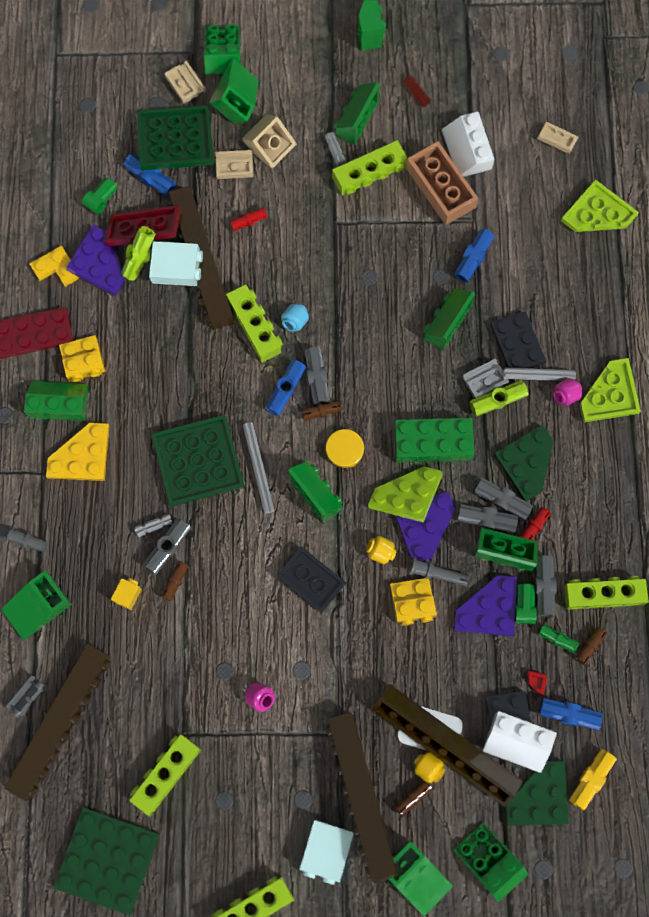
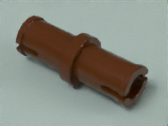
[301,400,341,421]
[160,561,189,602]
[575,626,608,665]
[394,781,433,817]

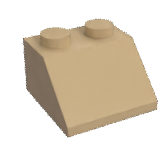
[242,114,296,169]

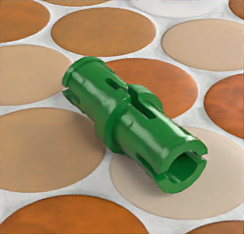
[538,624,579,654]

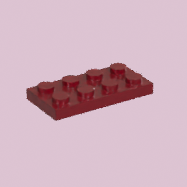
[104,205,181,247]
[0,307,73,359]

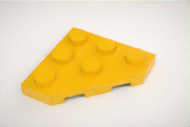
[46,423,109,481]

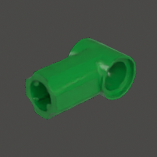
[82,177,118,215]
[515,584,537,624]

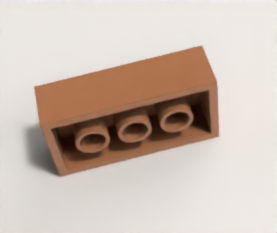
[406,141,478,225]

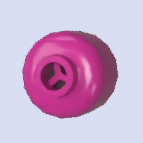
[553,378,582,406]
[245,682,275,712]

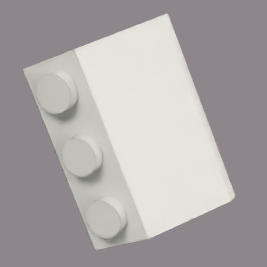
[442,112,494,177]
[483,711,557,773]

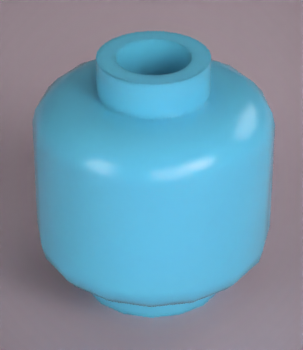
[281,304,309,332]

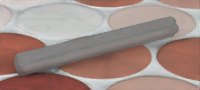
[243,422,274,514]

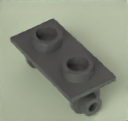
[5,675,45,718]

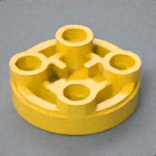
[326,429,364,468]

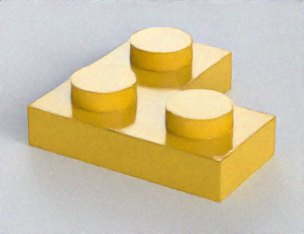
[30,246,80,286]

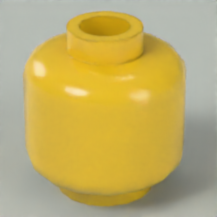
[366,536,396,564]
[414,752,445,783]

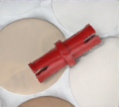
[230,207,268,232]
[520,507,551,540]

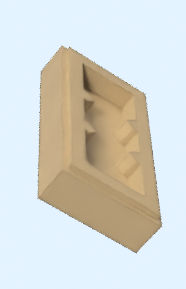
[537,122,578,154]

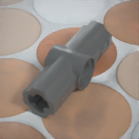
[305,347,330,405]
[474,478,533,521]
[457,504,518,533]
[142,518,192,575]
[534,556,557,617]

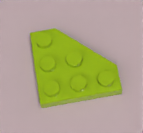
[561,180,639,232]
[580,358,641,422]
[368,467,442,523]

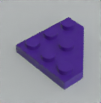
[66,225,125,297]
[395,492,455,562]
[454,575,517,637]

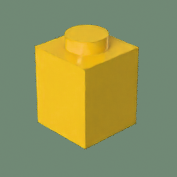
[111,578,142,610]

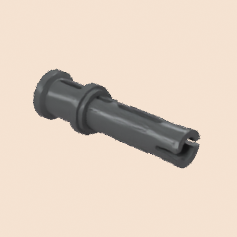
[408,557,469,587]

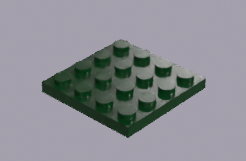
[137,105,214,171]
[152,414,245,507]
[53,807,160,916]

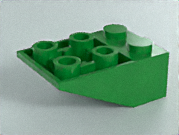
[358,0,386,51]
[204,24,241,74]
[209,58,259,124]
[1,570,72,641]
[453,822,528,902]
[389,840,453,916]

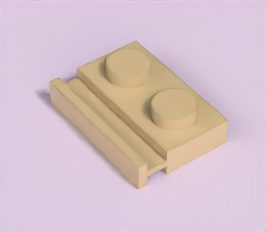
[164,61,206,104]
[216,150,253,179]

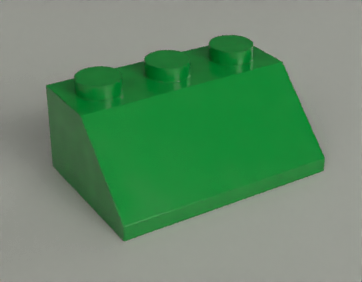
[334,82,380,145]
[423,289,476,351]
[24,381,89,421]
[288,461,343,524]
[474,527,538,571]

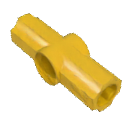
[569,749,617,810]

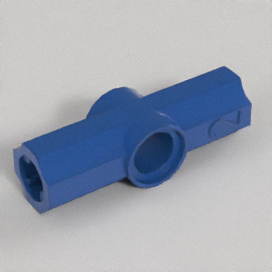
[124,153,176,197]
[454,229,494,283]
[265,360,306,416]
[539,698,603,730]

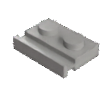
[462,358,509,399]

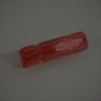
[404,75,431,107]

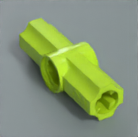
[121,226,155,280]
[469,380,529,417]

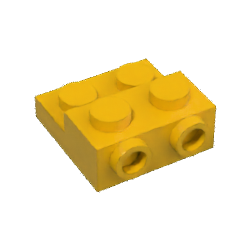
[59,335,106,382]
[390,578,437,626]

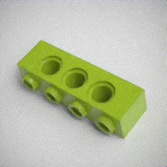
[332,140,407,195]
[226,285,283,363]
[564,576,648,610]
[130,734,201,816]
[211,876,294,917]

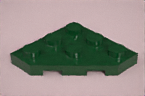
[494,425,553,502]
[506,761,569,826]

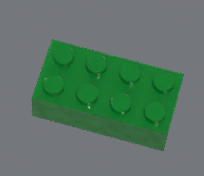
[394,418,474,463]

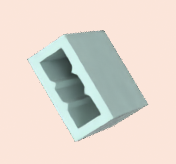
[149,241,203,286]
[300,820,354,885]

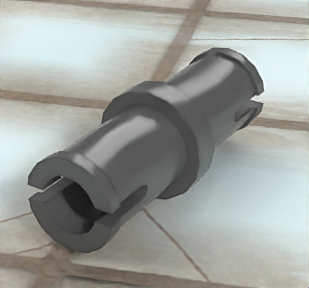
[7,528,48,553]

